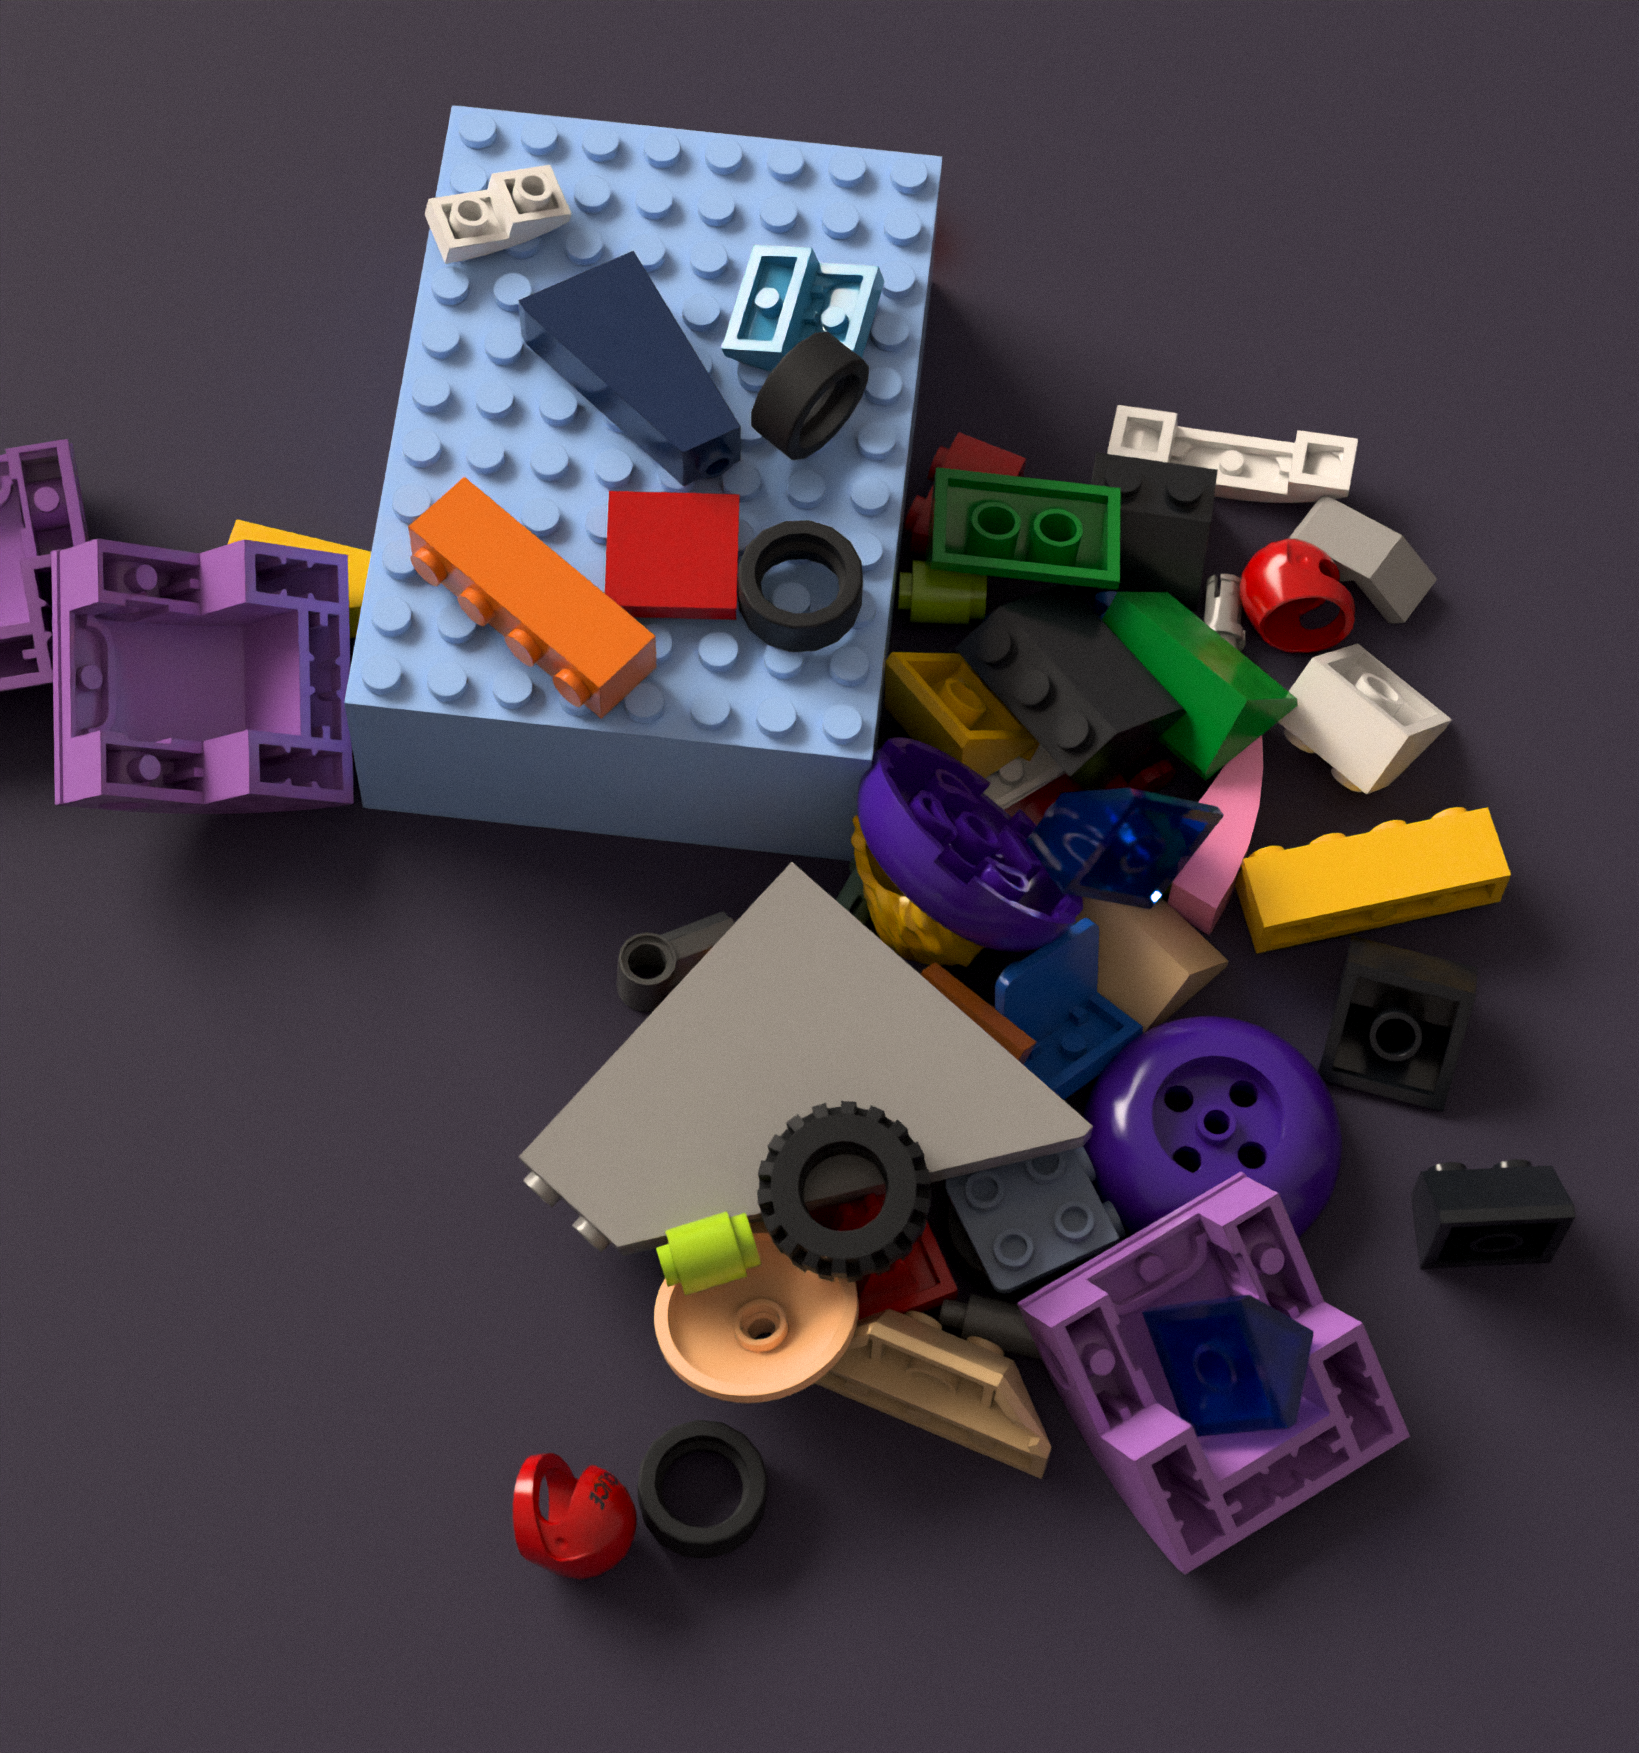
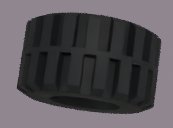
[757,1101,931,1282]

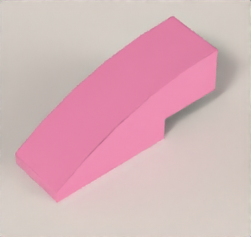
[1167,735,1263,935]

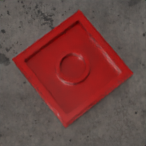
[605,491,739,620]

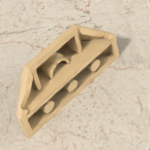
[815,1309,1052,1479]

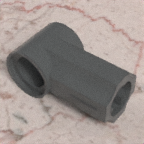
[616,911,734,1012]

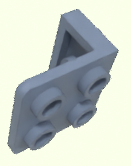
[945,1146,1126,1294]

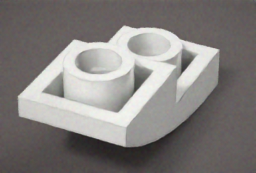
[425,165,571,264]

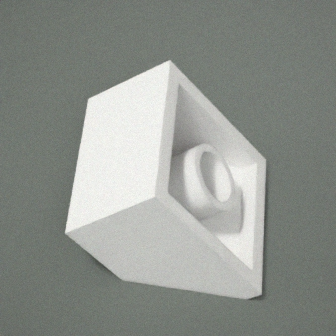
[1278,643,1452,795]

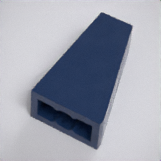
[518,251,741,486]

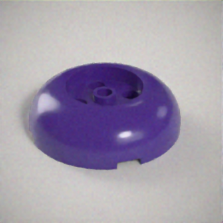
[857,737,1083,952]
[1083,1016,1342,1240]

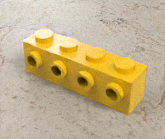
[1235,807,1511,954]

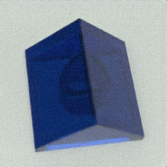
[1142,1295,1314,1437]

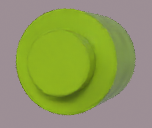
[898,560,987,625]
[656,1211,761,1296]

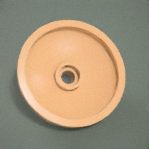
[654,1222,859,1403]

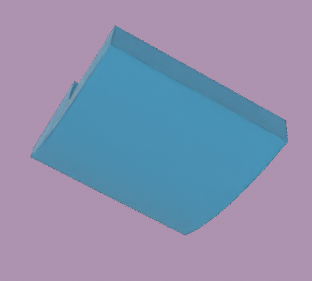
[721,245,885,372]

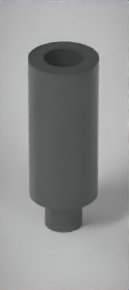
[939,1293,1042,1360]

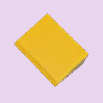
[885,652,1037,778]

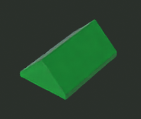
[925,467,1121,590]
[1102,592,1298,781]

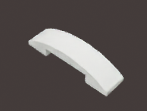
[1107,405,1358,503]

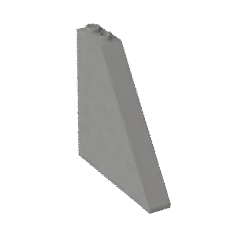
[519,862,1093,1256]

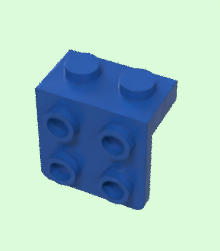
[995,918,1143,1100]

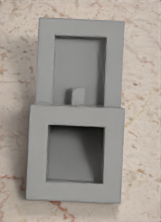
[1289,496,1437,624]

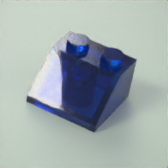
[1026,788,1224,909]

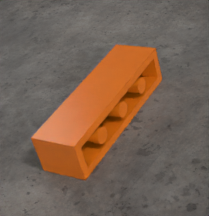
[408,477,657,719]

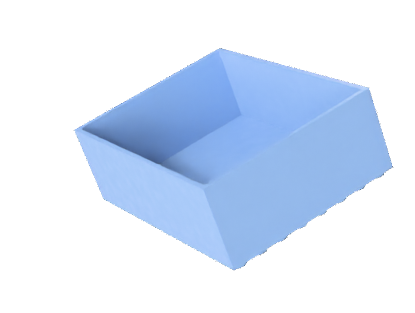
[344,105,942,861]

